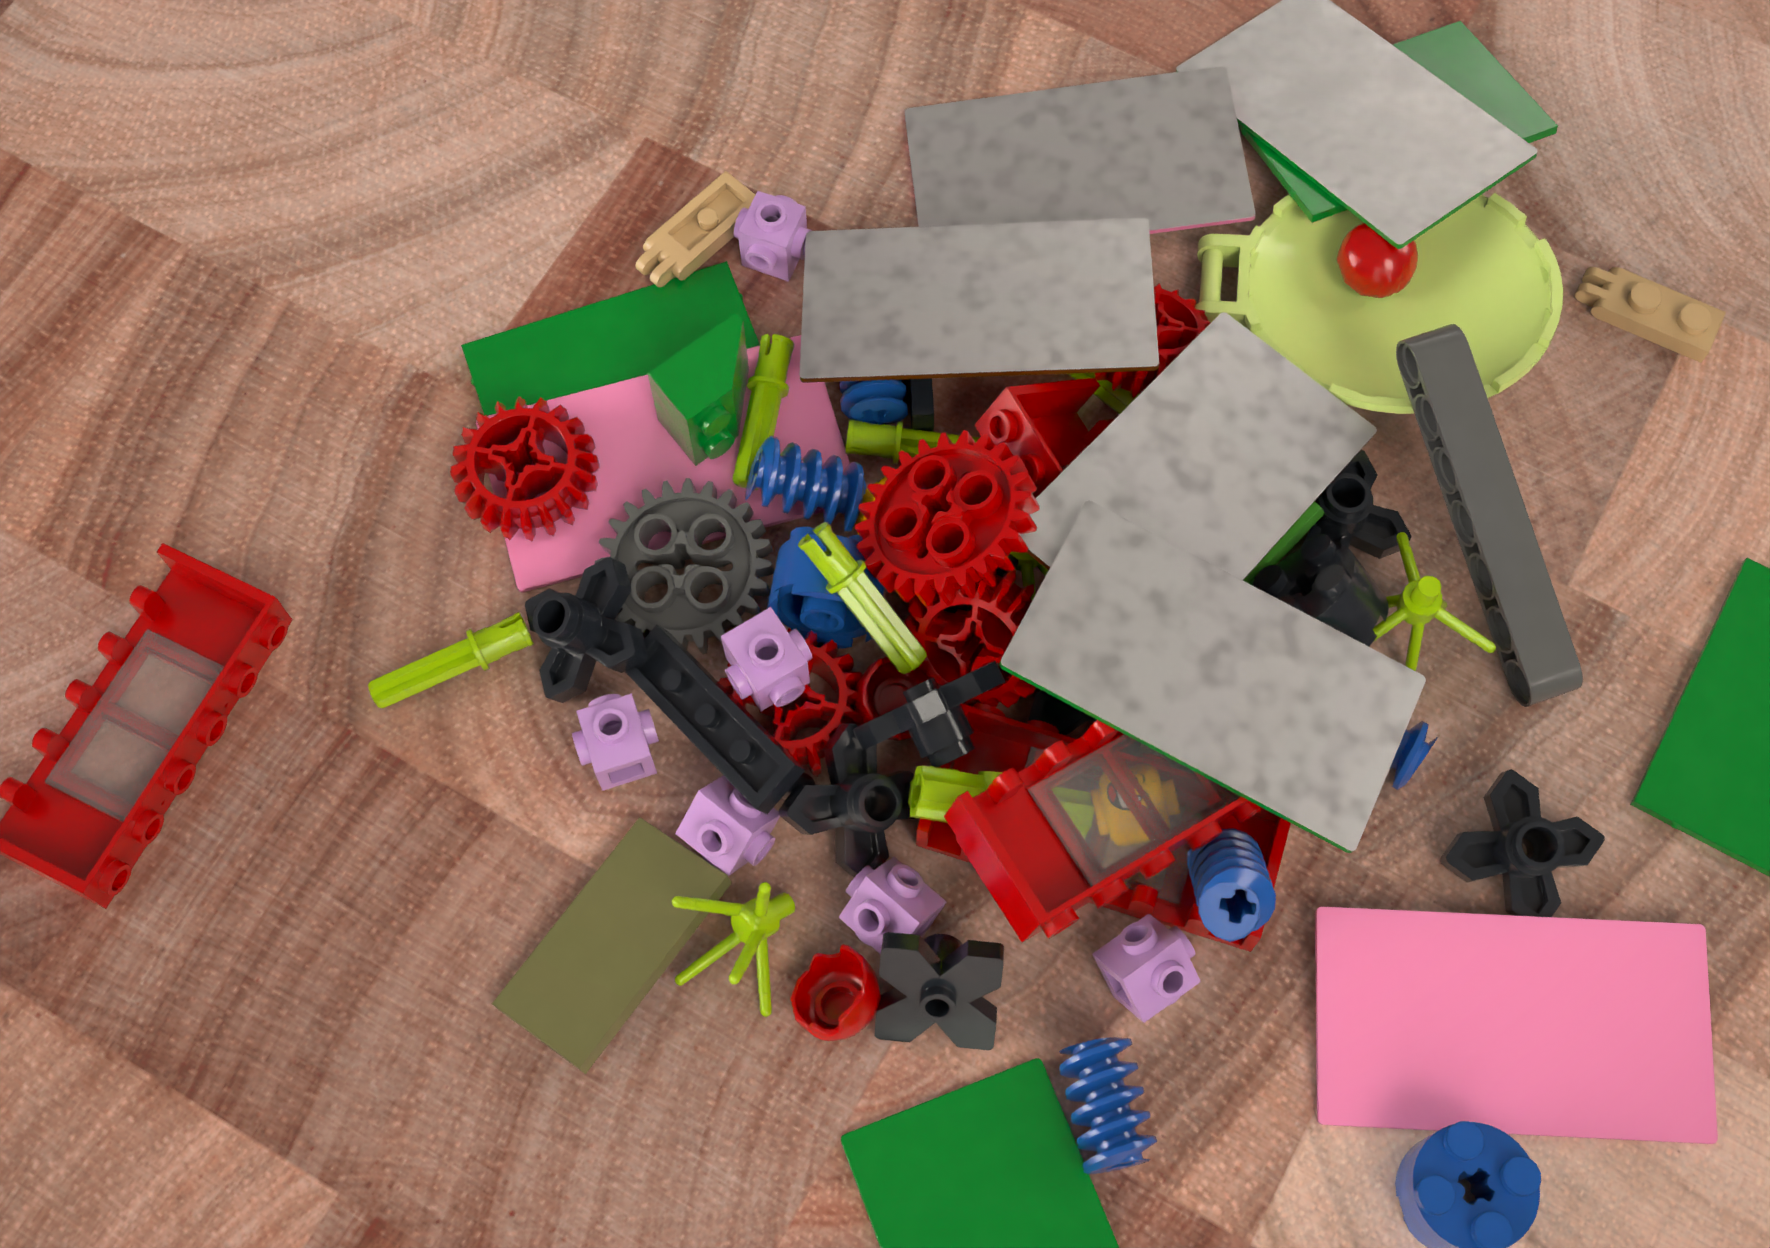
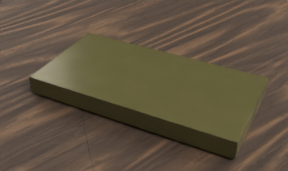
[492,817,732,1075]

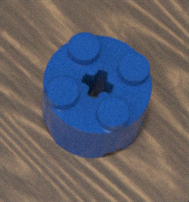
[767,527,884,649]
[1395,1121,1542,1248]

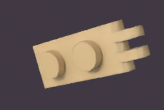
[635,171,755,287]
[1575,267,1726,363]

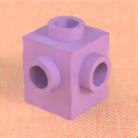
[734,191,812,281]
[721,607,813,711]
[572,693,659,791]
[675,775,780,876]
[839,857,947,954]
[1092,914,1201,1023]

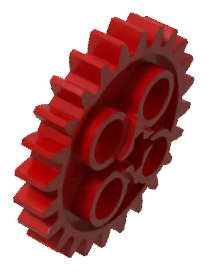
[855,430,1040,607]

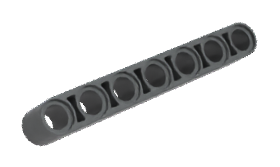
[1396,324,1583,707]

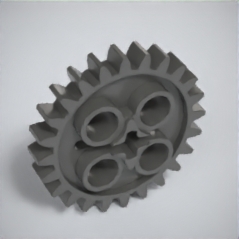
[595,478,775,654]

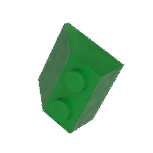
[647,312,749,466]

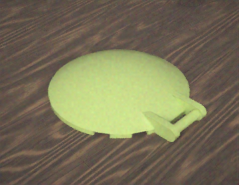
[1195,193,1563,414]

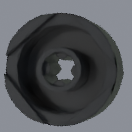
[1253,534,1389,647]

